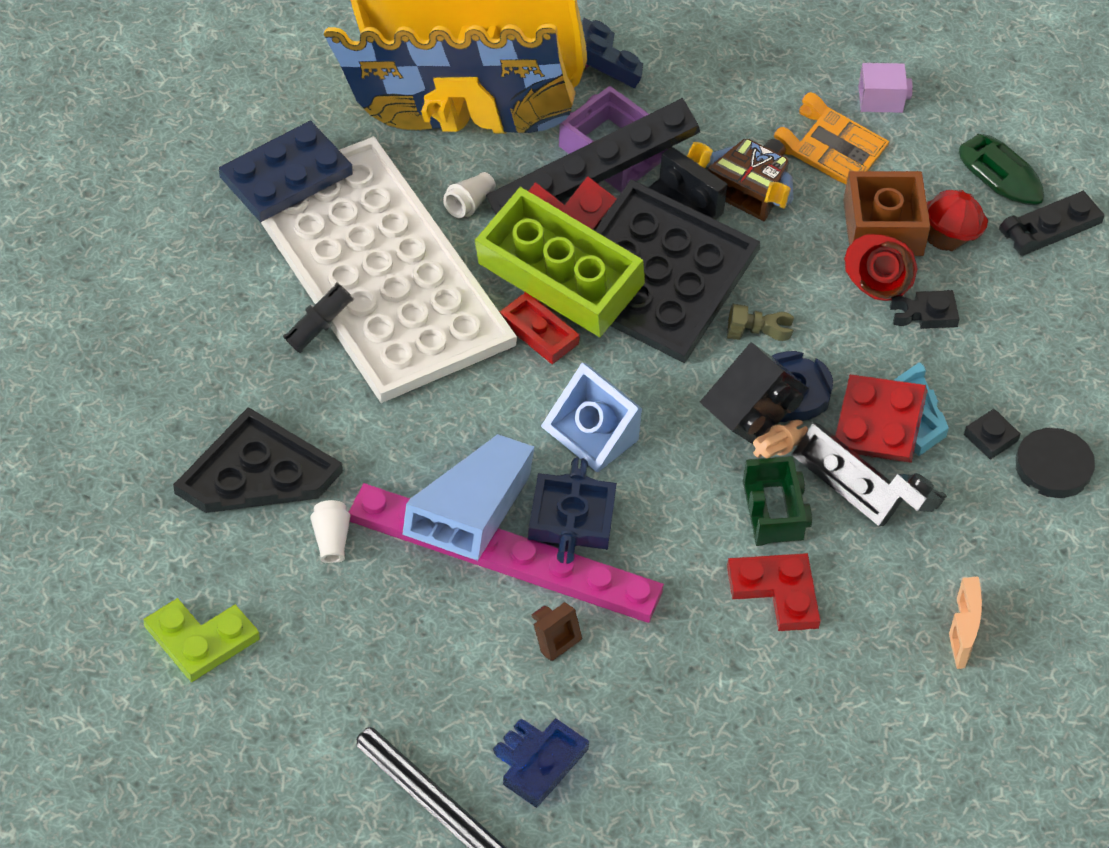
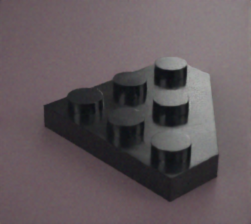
[173,407,343,513]

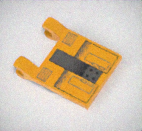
[774,92,889,184]

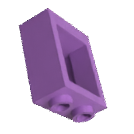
[559,86,667,192]

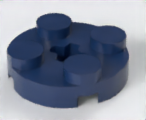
[772,351,833,422]

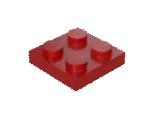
[835,374,928,463]

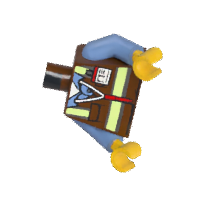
[687,139,794,221]

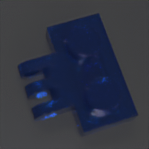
[493,718,589,808]

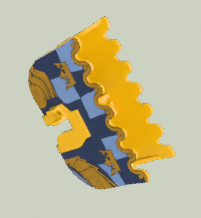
[323,0,587,134]

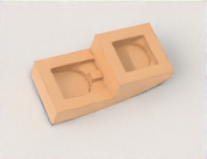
[949,577,982,669]

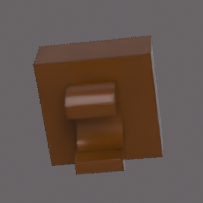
[531,602,583,661]

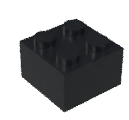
[700,342,809,444]

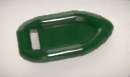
[959,134,1044,205]

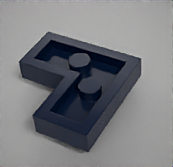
[581,18,643,89]

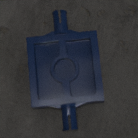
[528,457,617,564]

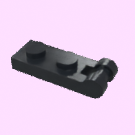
[999,190,1104,256]

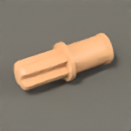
[753,420,808,459]

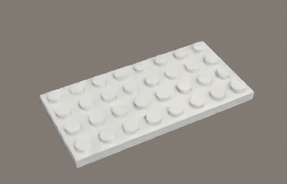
[261,136,517,403]

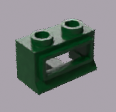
[743,456,812,546]

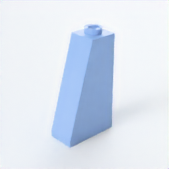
[402,434,534,561]

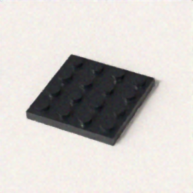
[595,179,760,363]

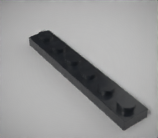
[486,98,700,215]

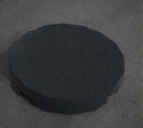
[1016,428,1095,498]

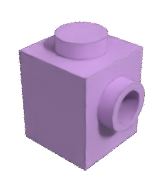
[858,63,913,113]

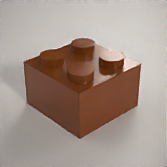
[843,171,930,256]

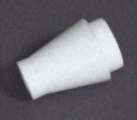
[443,172,496,218]
[310,500,351,563]

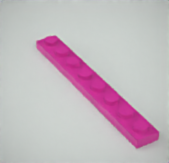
[349,483,664,623]

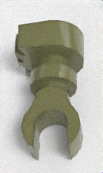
[727,303,794,341]

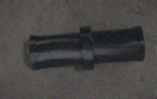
[283,282,354,353]

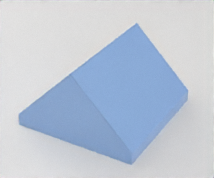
[541,363,642,472]

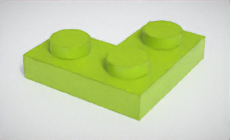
[143,598,260,683]

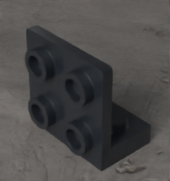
[648,147,728,220]

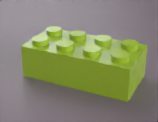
[475,187,645,338]

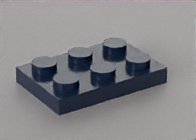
[219,120,353,223]

